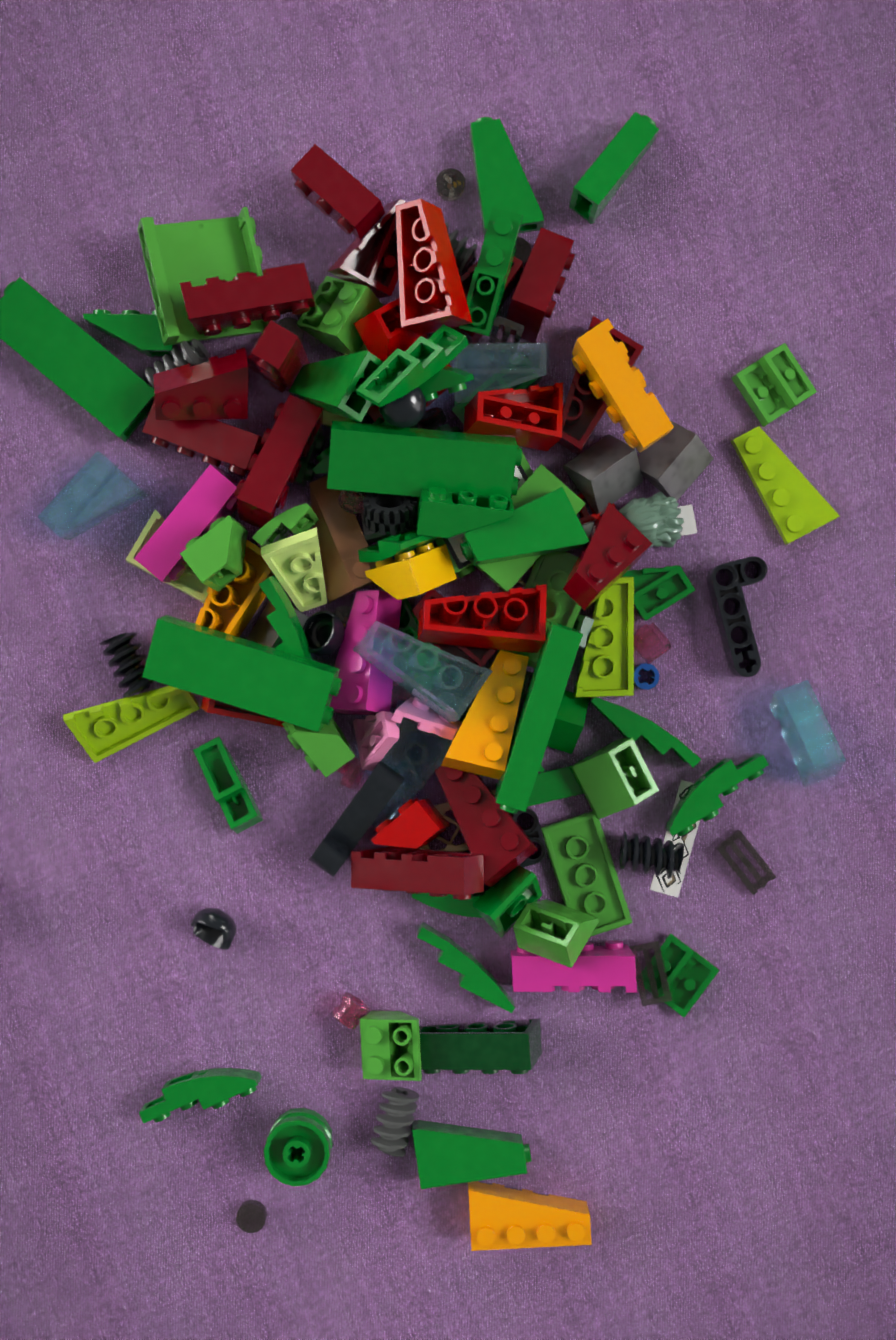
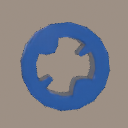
[634,663,659,690]

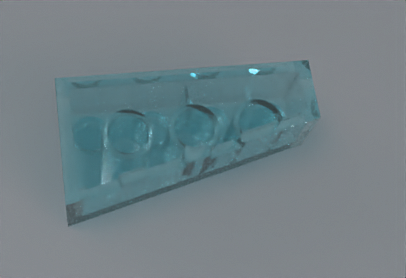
[352,621,493,722]

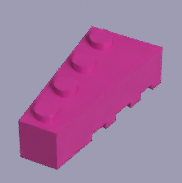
[134,464,238,583]
[330,590,402,715]
[510,940,637,993]

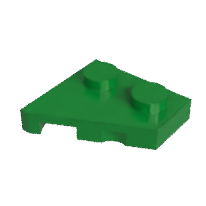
[622,565,695,622]

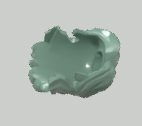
[618,492,684,548]

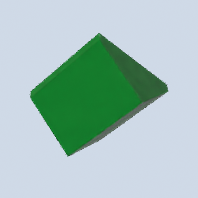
[547,690,589,754]
[472,865,542,938]

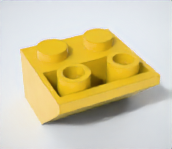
[365,542,457,600]

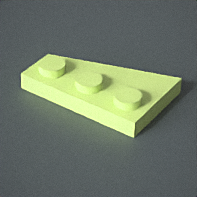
[125,509,208,603]
[261,527,327,612]

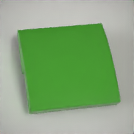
[731,343,817,427]
[252,503,319,547]

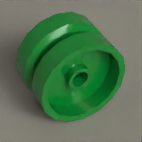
[264,1107,333,1187]

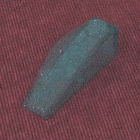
[371,705,453,827]

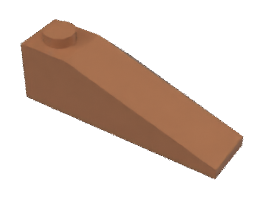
[309,475,376,603]

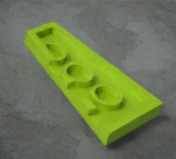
[731,426,840,545]
[573,576,634,697]
[63,686,200,763]

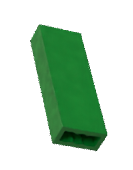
[0,277,154,442]
[327,421,522,499]
[142,615,342,732]
[495,621,583,814]

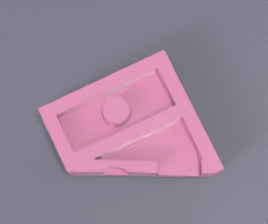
[391,697,462,740]
[353,711,400,771]

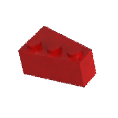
[464,382,563,451]

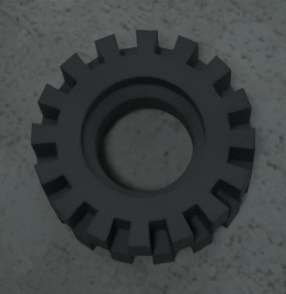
[363,492,418,535]

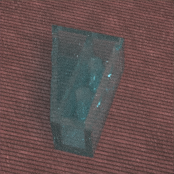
[454,341,549,406]
[38,451,149,540]
[770,680,846,787]

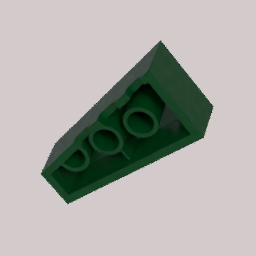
[419,1018,542,1074]

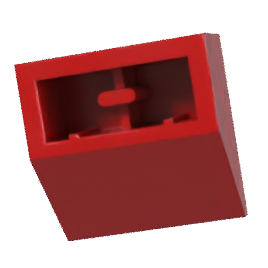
[353,297,427,362]
[371,798,450,849]

